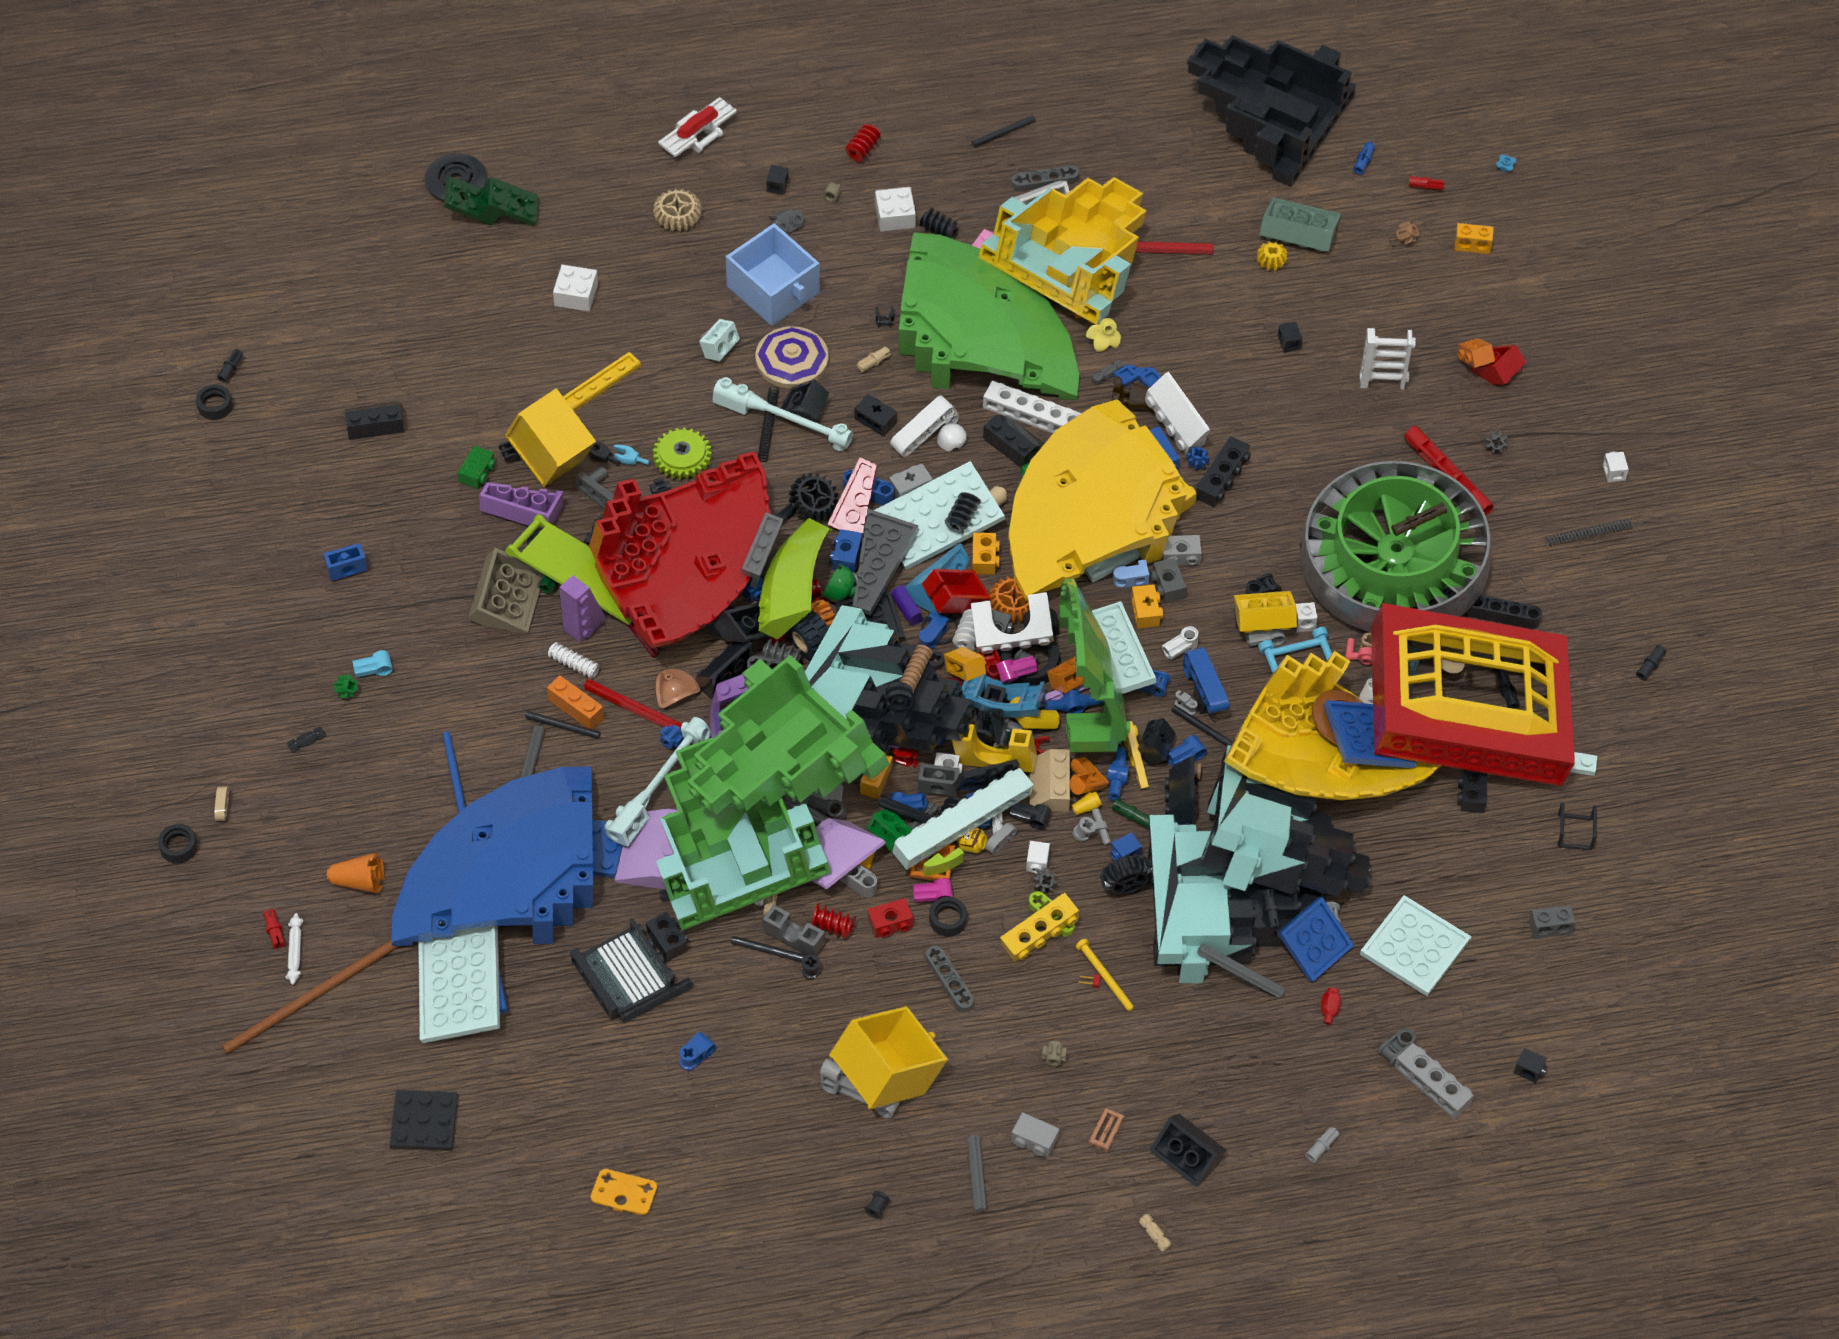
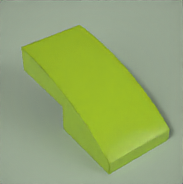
[923,847,964,876]

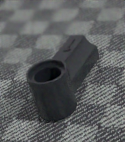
[1010,801,1052,830]

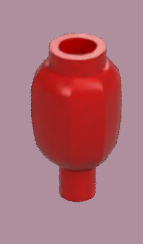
[1321,988,1342,1025]

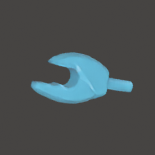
[614,445,650,465]

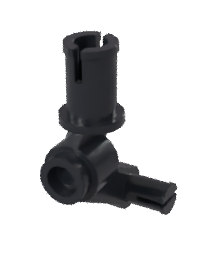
[984,708,1012,748]

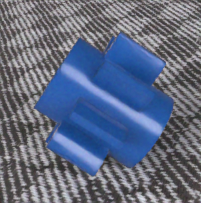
[1186,447,1210,470]
[660,725,683,749]

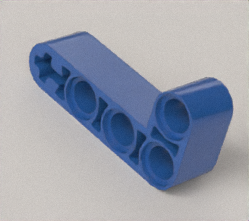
[1183,647,1229,714]

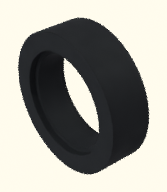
[1001,631,1059,686]

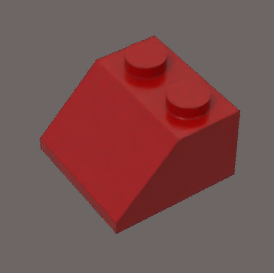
[1470,345,1526,385]

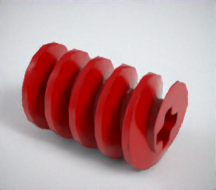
[845,124,881,163]
[812,903,856,939]

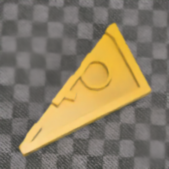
[1124,721,1149,789]

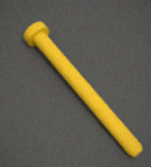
[1075,938,1134,1011]

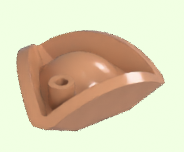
[656,669,700,708]

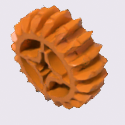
[990,576,1030,624]

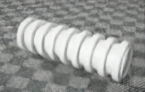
[548,642,599,679]

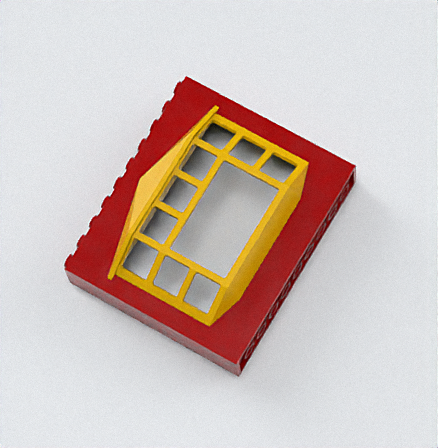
[1371,603,1575,786]

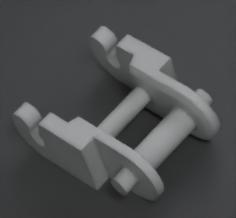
[1174,690,1197,715]

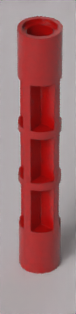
[1404,426,1494,516]

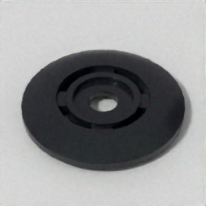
[425,153,487,201]

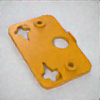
[591,1169,657,1215]

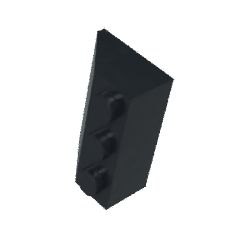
[345,401,404,440]
[983,415,1045,468]
[714,602,769,642]
[696,641,752,699]
[1164,756,1195,825]
[1149,1114,1227,1187]

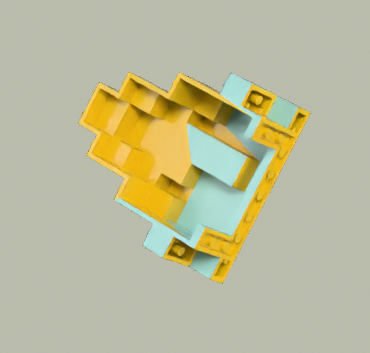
[978,177,1147,325]

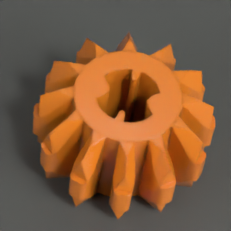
[811,600,835,627]

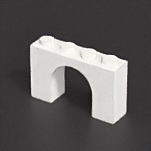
[971,592,1054,654]

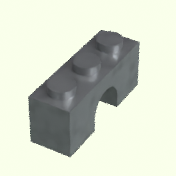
[763,904,825,955]

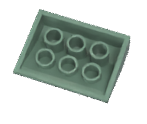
[1259,197,1341,252]

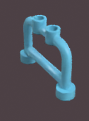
[1258,627,1332,673]

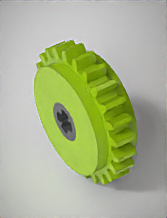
[653,428,712,480]

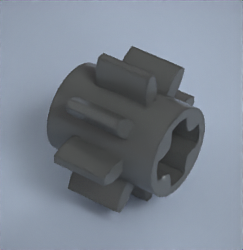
[1485,429,1508,453]
[1032,868,1057,892]

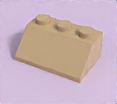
[1030,749,1070,812]

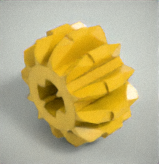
[1257,241,1287,272]

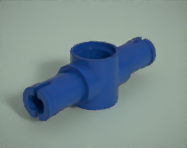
[1044,690,1103,714]
[1107,747,1129,801]

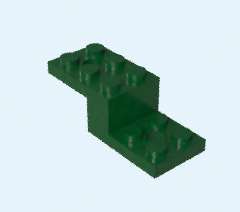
[444,176,538,226]

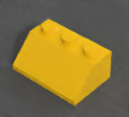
[1234,591,1297,633]

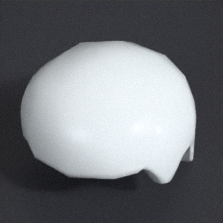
[937,423,967,452]

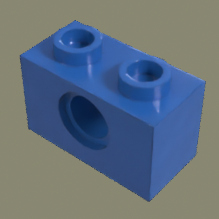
[830,529,862,573]
[323,543,367,581]

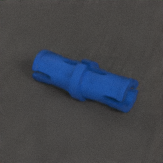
[1353,142,1375,175]

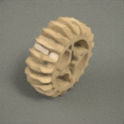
[654,188,702,232]

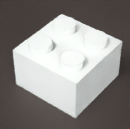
[875,187,916,232]
[553,265,598,312]

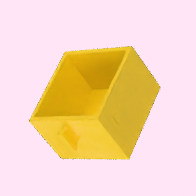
[505,388,596,488]
[829,1006,948,1109]

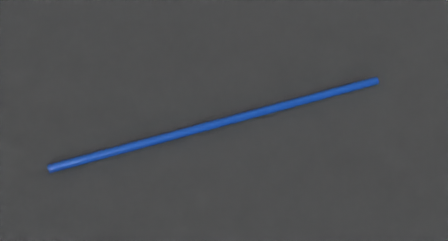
[442,731,508,1013]

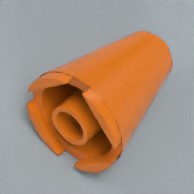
[327,853,385,893]

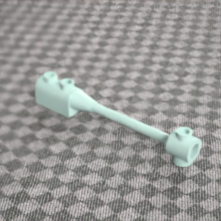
[713,378,853,451]
[605,717,711,847]

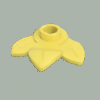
[1086,318,1121,352]

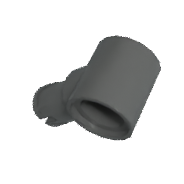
[807,795,847,820]

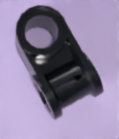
[1245,573,1282,594]

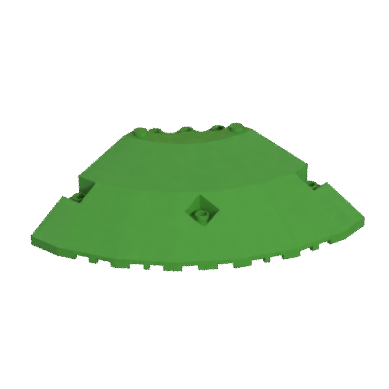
[899,233,1079,400]
[1059,579,1130,752]

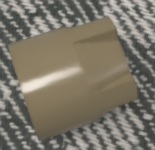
[823,182,840,202]

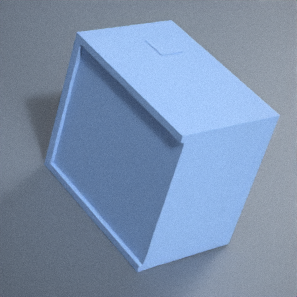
[726,223,820,326]

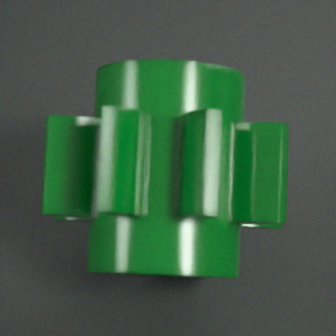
[334,675,358,698]

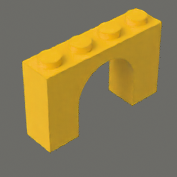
[952,724,1037,773]

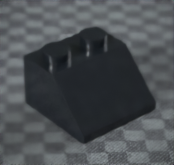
[779,379,829,422]

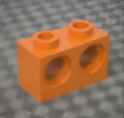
[1458,338,1495,367]
[1047,656,1083,693]

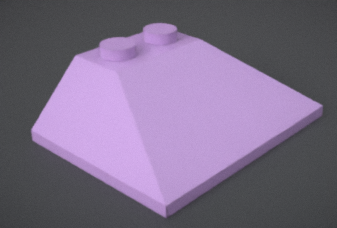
[812,818,885,889]

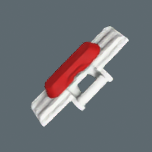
[658,97,737,157]

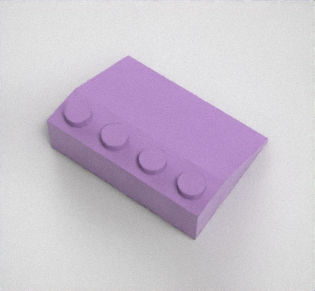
[615,809,677,889]

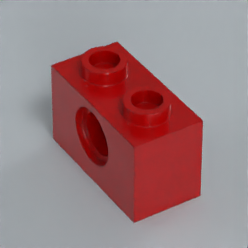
[868,898,913,938]

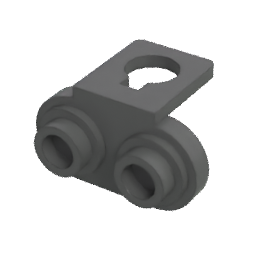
[769,209,804,234]

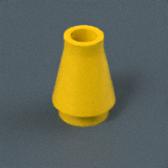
[1071,792,1102,816]

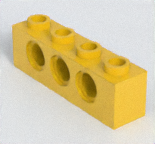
[1000,893,1079,962]

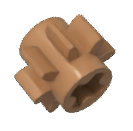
[1396,221,1419,244]

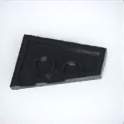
[953,759,1020,790]

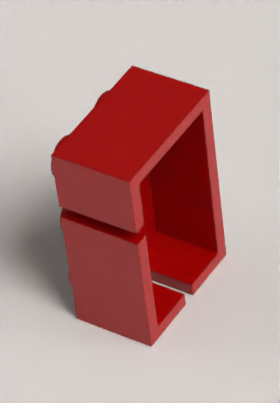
[922,569,992,613]

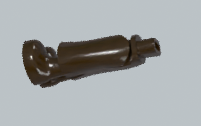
[1112,376,1153,410]

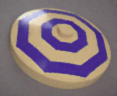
[756,326,828,389]

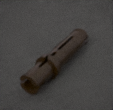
[1391,502,1447,537]

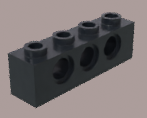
[1195,436,1251,507]

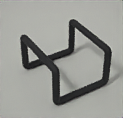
[1557,803,1597,850]

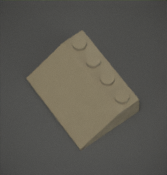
[468,548,544,634]

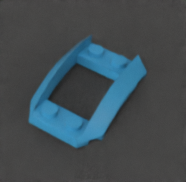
[962,674,1046,717]

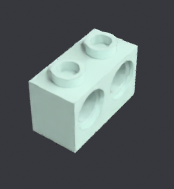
[699,319,740,361]

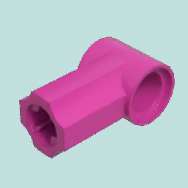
[996,655,1037,683]
[913,878,953,902]

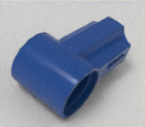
[1167,735,1207,767]
[889,792,928,817]

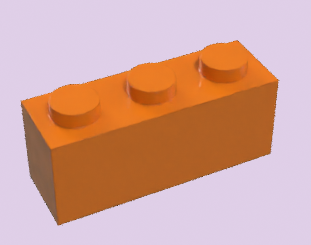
[547,675,604,729]

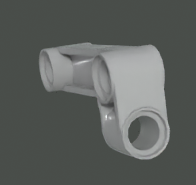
[820,1058,900,1118]

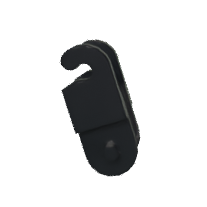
[876,307,893,327]

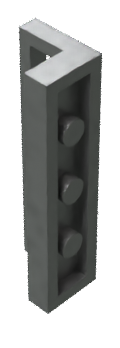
[741,512,783,588]

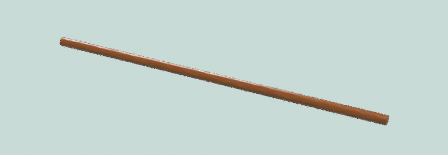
[221,940,399,1054]

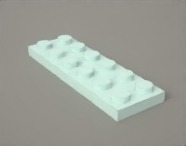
[1092,601,1157,694]

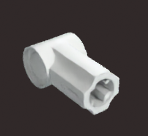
[1162,626,1198,660]

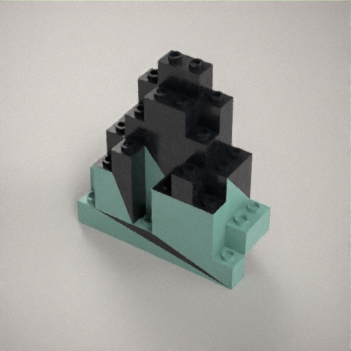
[805,605,976,754]
[1200,745,1372,898]
[1148,815,1322,983]

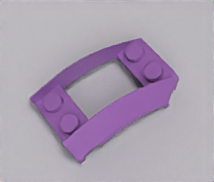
[710,674,748,738]

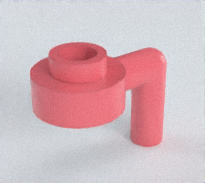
[1345,638,1372,665]

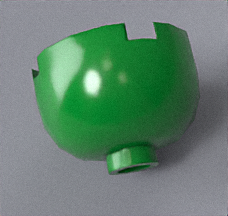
[822,563,855,602]

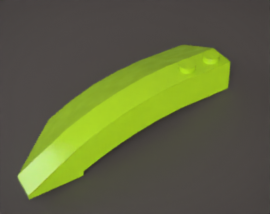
[758,518,832,639]

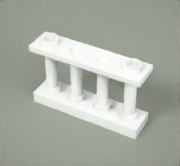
[1360,328,1415,389]

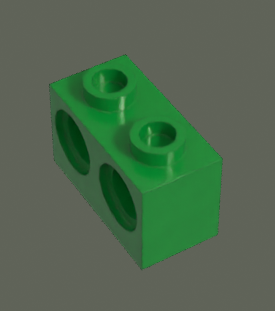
[867,809,912,852]

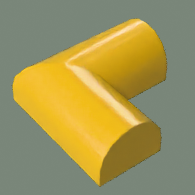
[1010,697,1059,729]

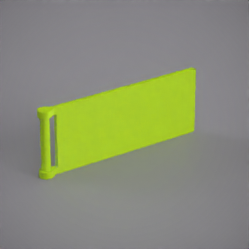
[505,514,633,625]

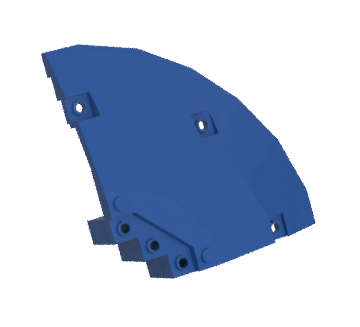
[392,767,593,946]

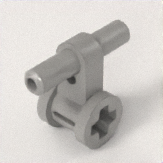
[1073,809,1111,846]

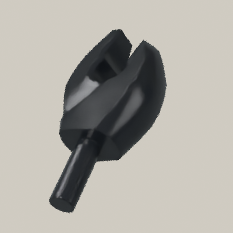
[588,441,620,465]

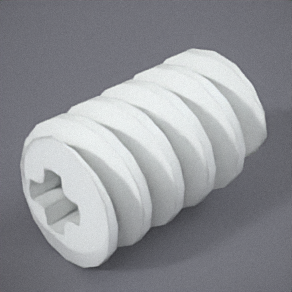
[953,609,976,651]

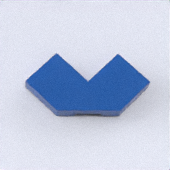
[1113,364,1162,387]

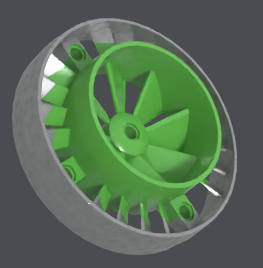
[1301,461,1491,632]

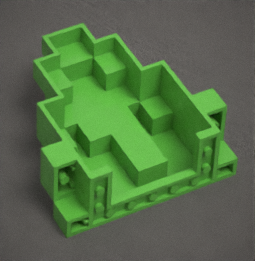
[687,655,890,815]

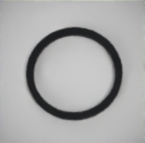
[921,613,959,645]

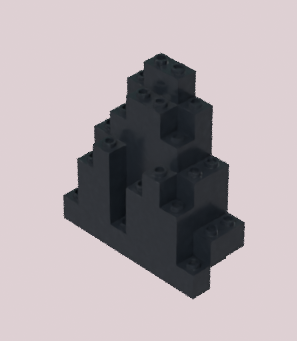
[1187,35,1356,187]

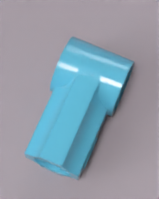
[352,650,393,677]

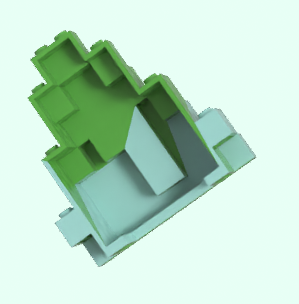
[656,737,831,930]

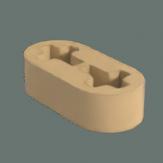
[214,787,229,821]

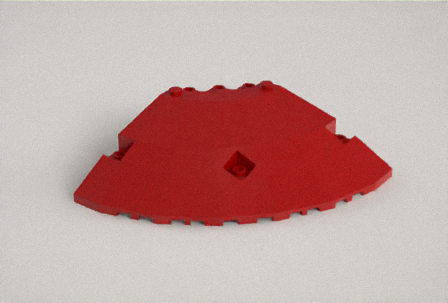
[589,451,771,648]

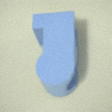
[1113,559,1149,588]

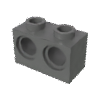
[1529,905,1575,939]

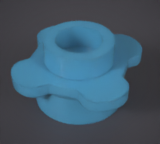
[1496,154,1516,172]

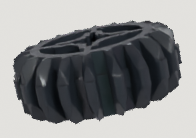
[789,473,839,522]
[1100,854,1152,896]

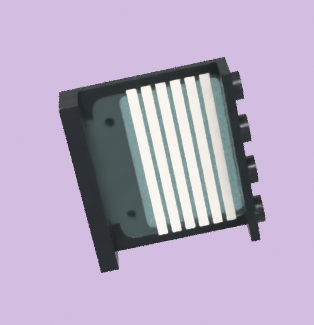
[570,918,675,1021]

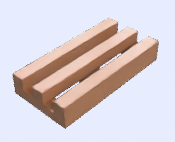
[1089,1108,1124,1152]

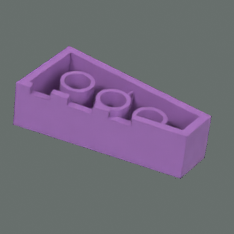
[479,483,563,530]

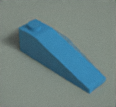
[905,543,970,614]

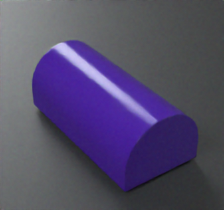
[891,585,923,625]

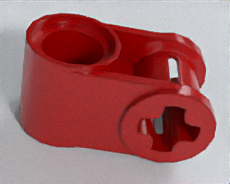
[978,650,1001,681]

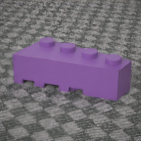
[559,575,607,643]

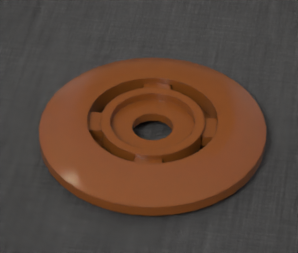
[1312,690,1364,745]

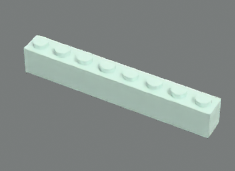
[892,768,1034,870]

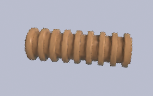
[900,645,932,693]

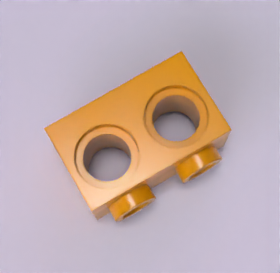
[1454,223,1493,254]
[972,533,999,575]

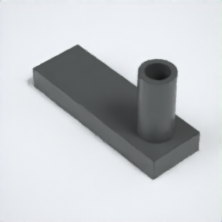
[576,467,614,509]

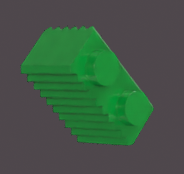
[457,445,496,489]

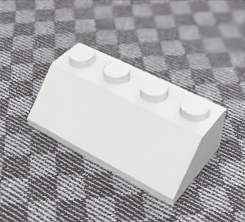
[1145,372,1210,455]

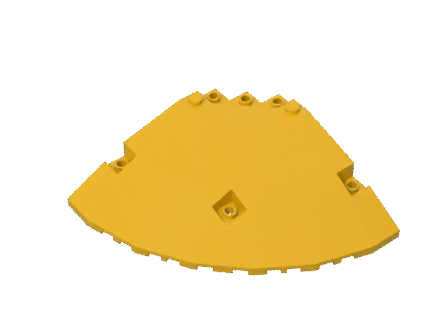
[1008,400,1187,601]
[1224,651,1442,800]

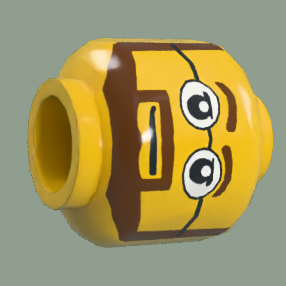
[957,828,987,853]

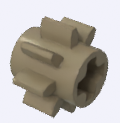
[1042,1041,1067,1066]

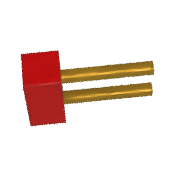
[1078,974,1101,989]

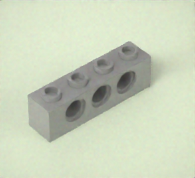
[1394,1043,1474,1120]

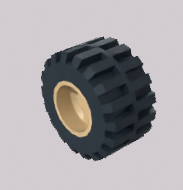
[788,610,829,661]

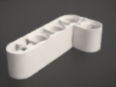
[890,396,959,457]

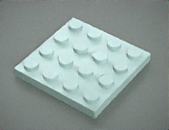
[1360,895,1471,997]

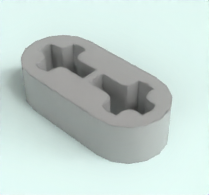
[985,822,1017,855]

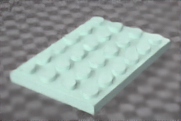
[874,461,1005,570]
[419,925,500,1043]

